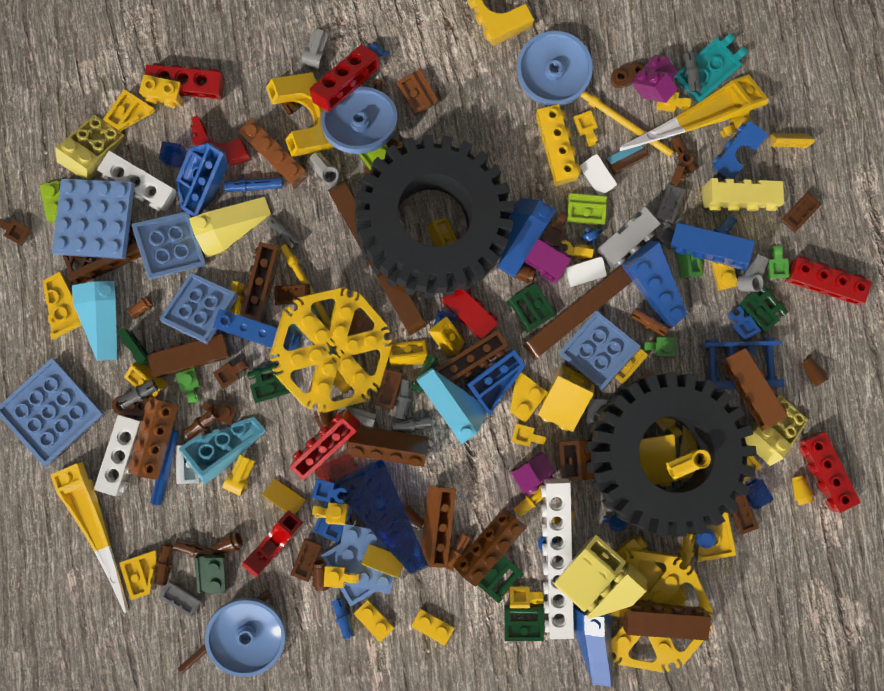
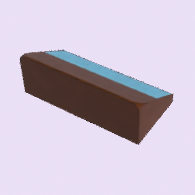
[605,145,649,175]

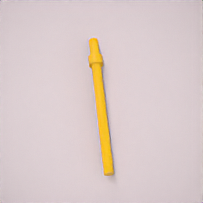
[580,91,674,157]
[280,244,330,329]

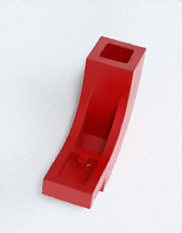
[190,115,251,165]
[242,510,303,578]

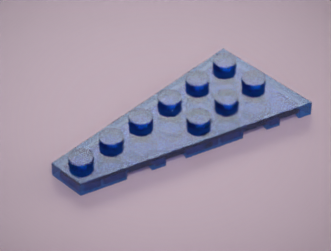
[332,460,429,575]

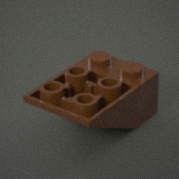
[557,440,595,481]

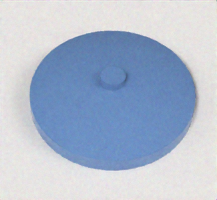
[517,31,593,106]
[321,87,398,154]
[205,598,285,677]

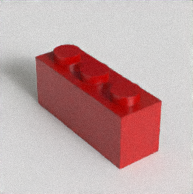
[441,289,498,341]

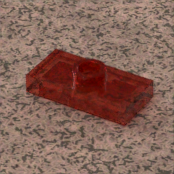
[315,453,357,482]

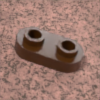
[610,62,645,89]
[112,396,149,416]

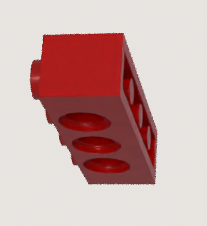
[309,44,380,113]
[145,63,225,100]

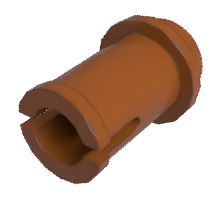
[127,296,153,319]

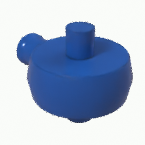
[367,42,389,57]
[581,227,602,244]
[603,514,627,532]

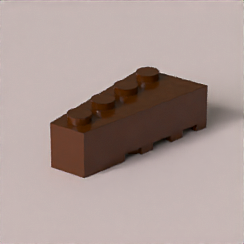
[619,600,711,641]

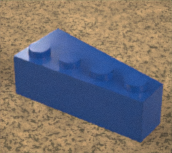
[671,223,755,271]
[621,241,688,327]

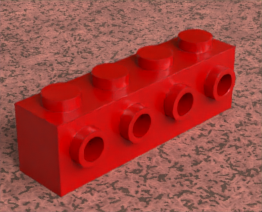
[785,256,872,306]
[289,409,361,481]
[798,432,861,513]

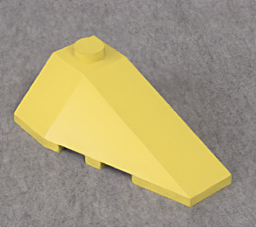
[189,197,272,258]

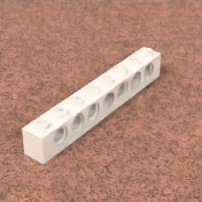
[541,479,574,639]

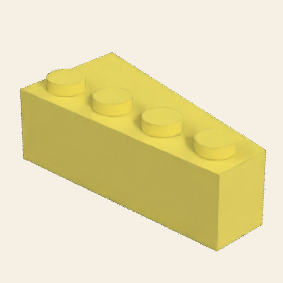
[702,178,784,212]

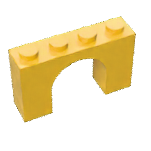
[467,0,534,46]
[266,72,334,157]

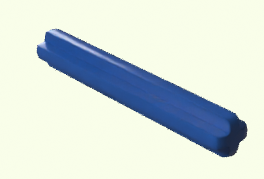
[150,430,179,506]

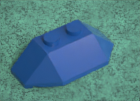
[176,143,228,217]

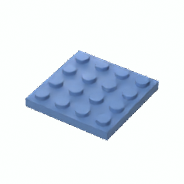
[52,179,135,259]
[0,358,105,467]

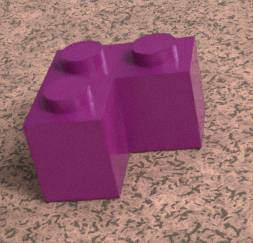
[631,55,678,103]
[524,239,571,284]
[509,452,555,495]

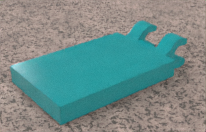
[674,33,749,103]

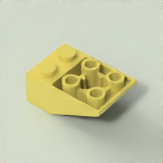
[56,115,125,180]
[745,394,809,466]
[554,535,626,612]
[586,563,647,619]

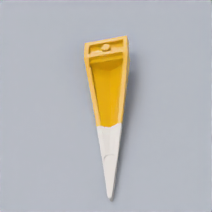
[620,74,768,151]
[51,462,129,613]

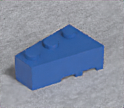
[465,349,526,415]

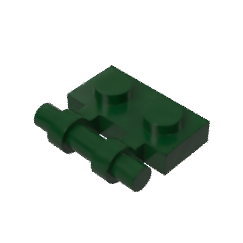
[738,284,788,333]
[247,362,291,404]

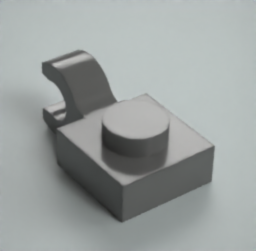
[655,215,686,250]

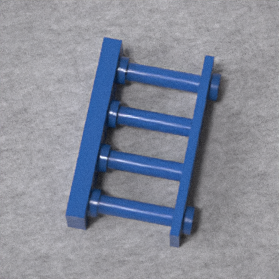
[213,309,300,351]
[700,337,785,390]

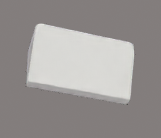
[580,154,617,196]
[565,257,607,287]
[175,445,200,484]

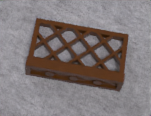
[62,220,141,285]

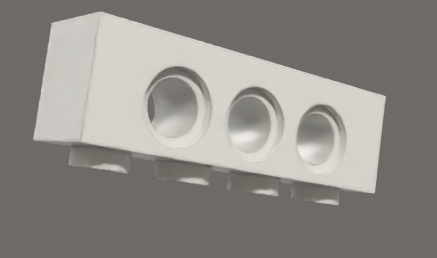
[97,151,178,212]
[94,415,142,496]

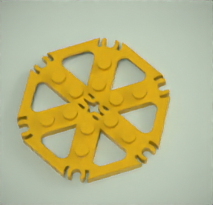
[270,288,392,413]
[611,548,713,673]

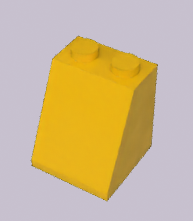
[538,364,595,432]
[639,434,678,487]

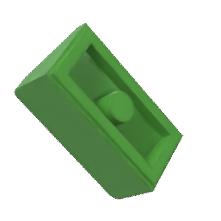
[676,253,703,278]

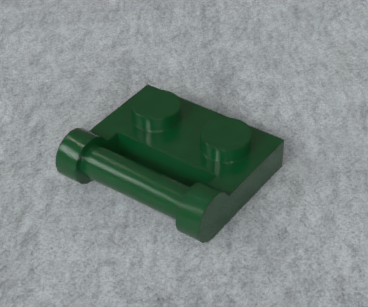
[506,283,556,333]
[410,354,438,395]
[478,555,524,603]
[504,604,544,641]

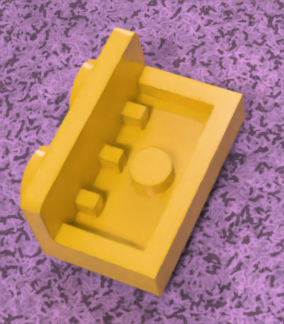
[139,75,183,108]

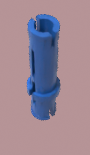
[224,176,283,193]

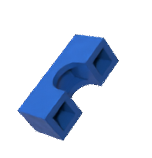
[711,121,768,179]

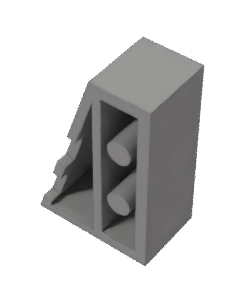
[596,207,661,268]

